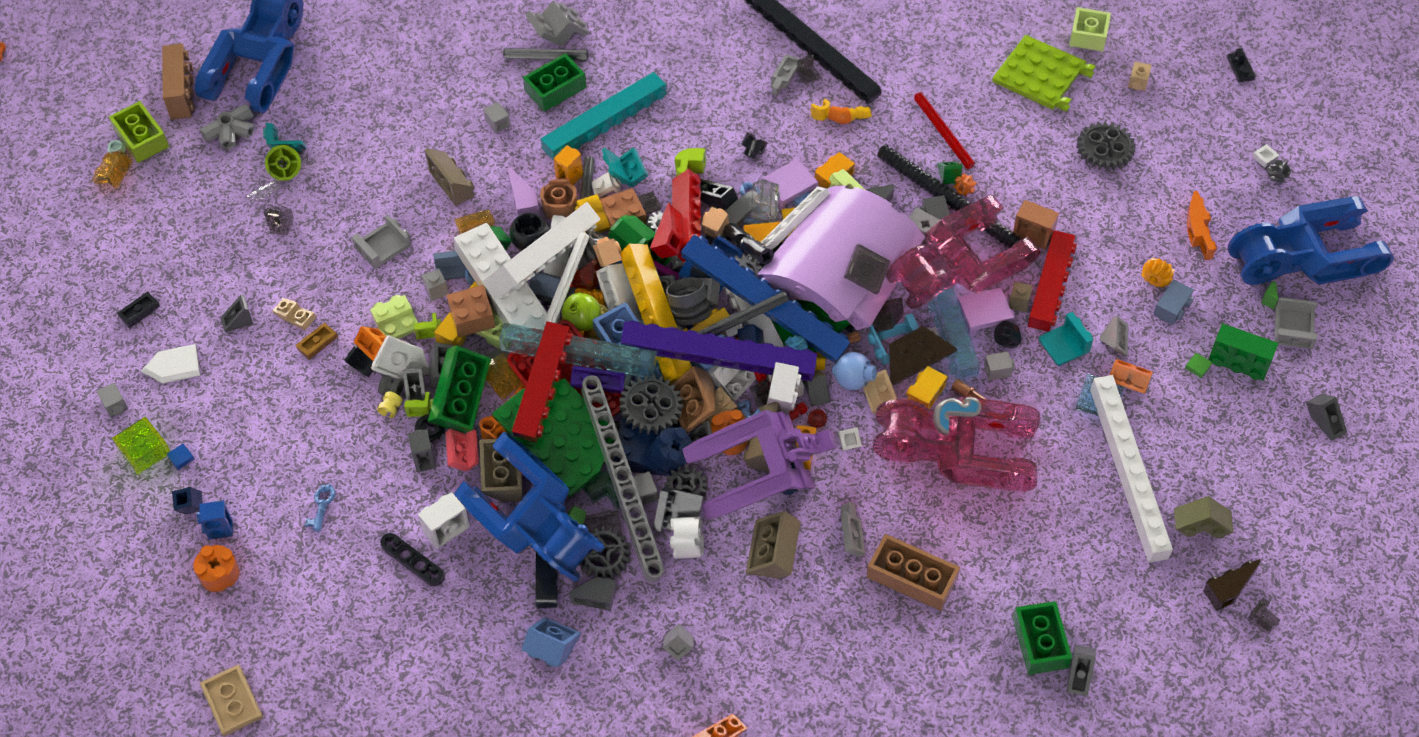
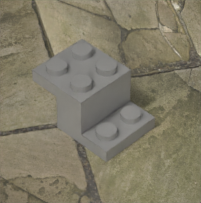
[525,1,589,46]

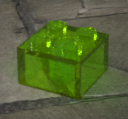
[112,416,170,475]

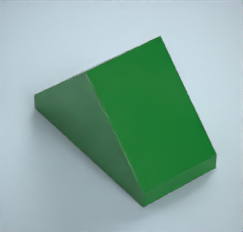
[937,161,962,185]

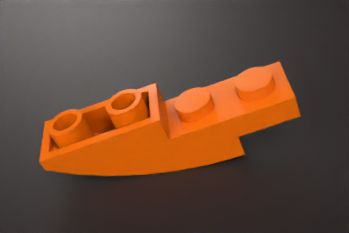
[1187,190,1217,260]

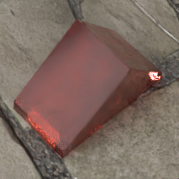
[570,257,599,290]

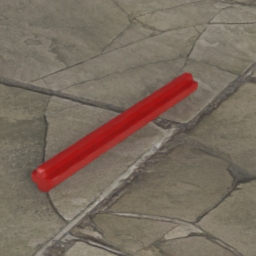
[914,92,975,169]

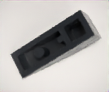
[700,179,738,211]

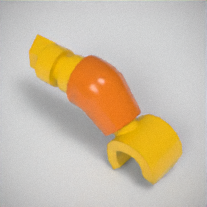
[810,99,872,124]

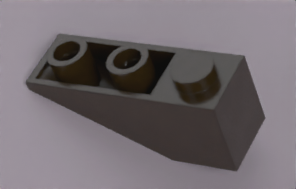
[1203,559,1261,611]

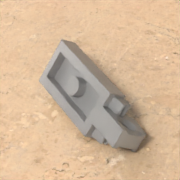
[771,54,802,96]
[841,502,865,557]

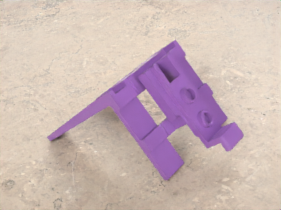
[682,410,837,520]

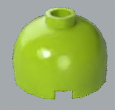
[265,145,301,181]
[561,292,601,331]

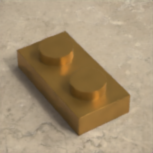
[296,322,338,360]

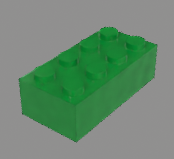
[428,345,491,433]

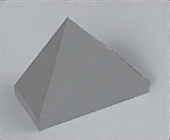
[1099,316,1128,356]

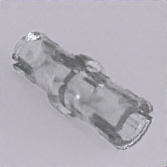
[245,179,283,205]

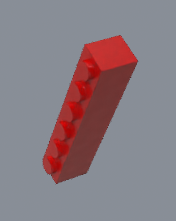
[672,169,701,262]
[1027,230,1077,332]
[512,321,573,443]

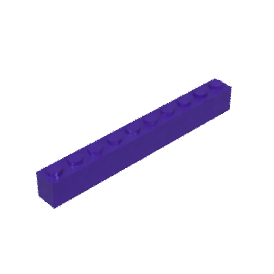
[620,321,817,382]

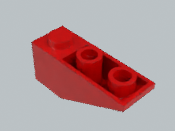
[650,203,684,259]

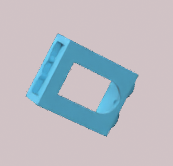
[867,313,919,365]

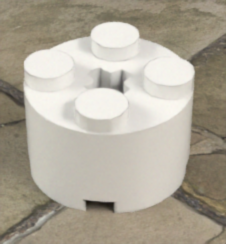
[670,517,704,559]

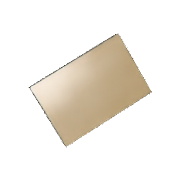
[200,664,263,737]

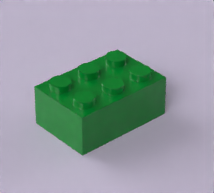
[523,53,587,112]
[1208,323,1278,381]
[1012,601,1072,675]

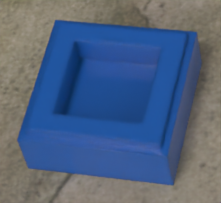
[167,443,195,470]

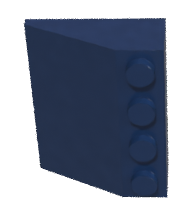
[613,402,682,476]

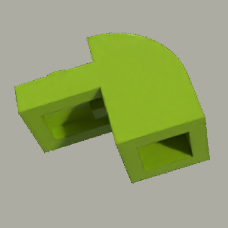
[674,148,706,176]

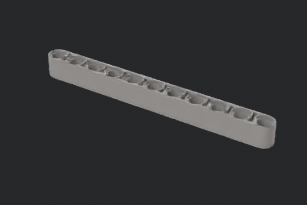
[581,375,664,582]

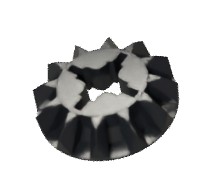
[414,414,445,442]

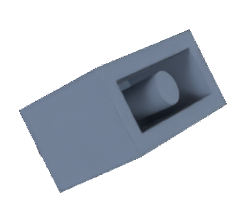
[1153,279,1194,325]

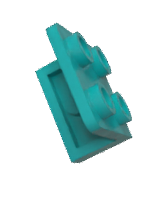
[263,123,307,152]
[601,147,649,187]
[1039,311,1094,366]

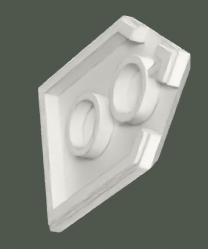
[371,335,429,382]
[141,344,200,384]

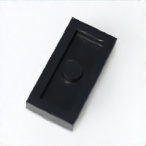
[117,291,160,328]

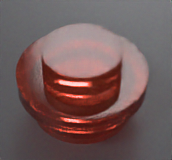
[808,409,827,428]

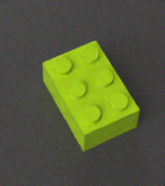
[109,101,169,163]

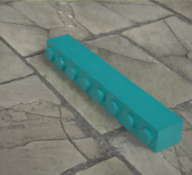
[540,71,667,160]

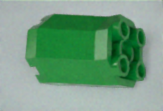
[609,215,670,266]

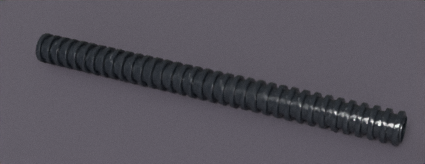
[877,144,1038,263]

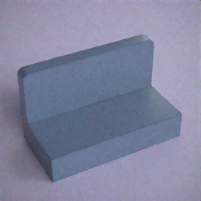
[433,251,472,280]
[529,271,562,298]

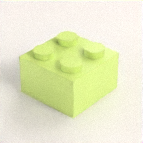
[1069,7,1111,52]

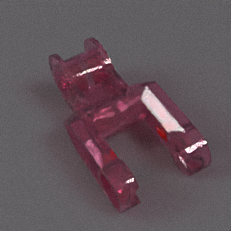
[886,195,1041,309]
[873,396,1040,492]

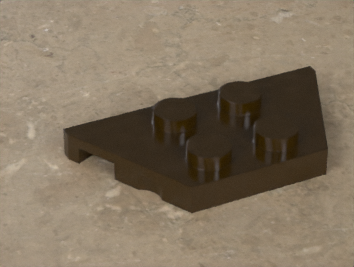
[889,326,957,386]

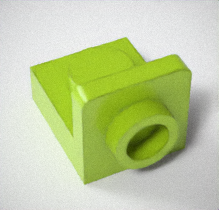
[414,312,441,340]
[404,392,434,417]

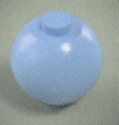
[832,352,877,390]

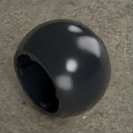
[509,213,549,251]

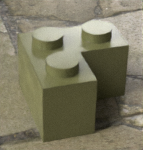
[1174,496,1234,538]

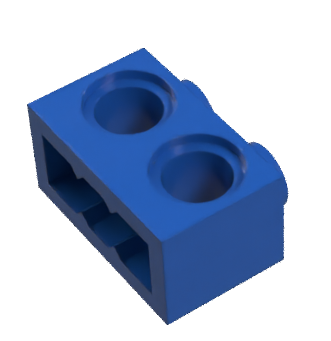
[196,500,233,540]

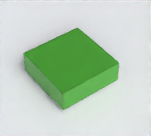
[1185,353,1213,378]

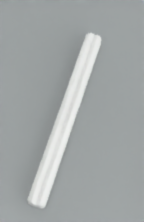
[543,232,589,326]

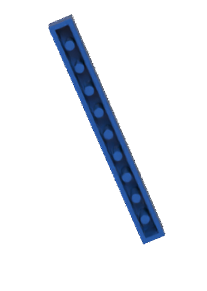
[681,234,850,364]

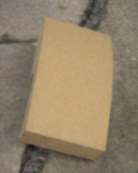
[273,298,316,330]

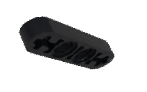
[380,533,444,587]

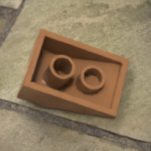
[670,366,715,434]

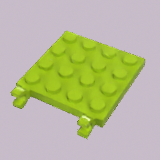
[992,35,1096,112]

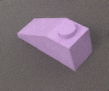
[507,167,542,216]

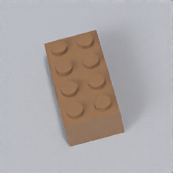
[162,43,195,120]
[866,534,960,611]

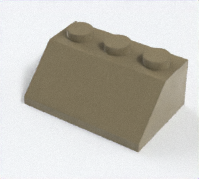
[424,148,475,206]
[743,402,782,472]
[479,439,522,502]
[746,511,801,579]

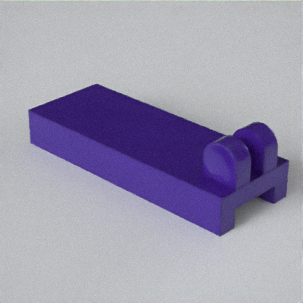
[570,366,625,394]

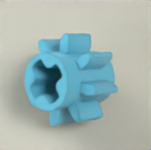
[785,335,808,350]

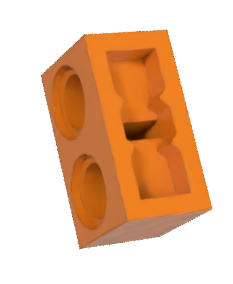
[353,326,387,361]
[1109,359,1153,394]

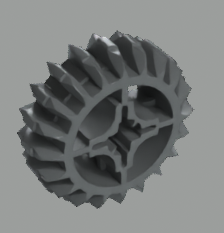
[579,526,631,580]

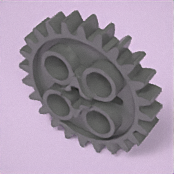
[1076,121,1136,171]
[619,375,683,435]

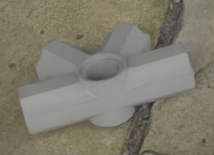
[199,104,254,149]

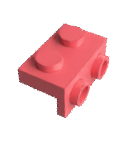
[445,429,479,471]

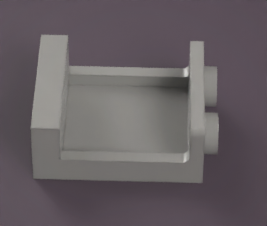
[351,215,411,269]
[1274,297,1317,349]

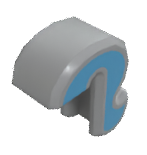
[933,397,981,435]

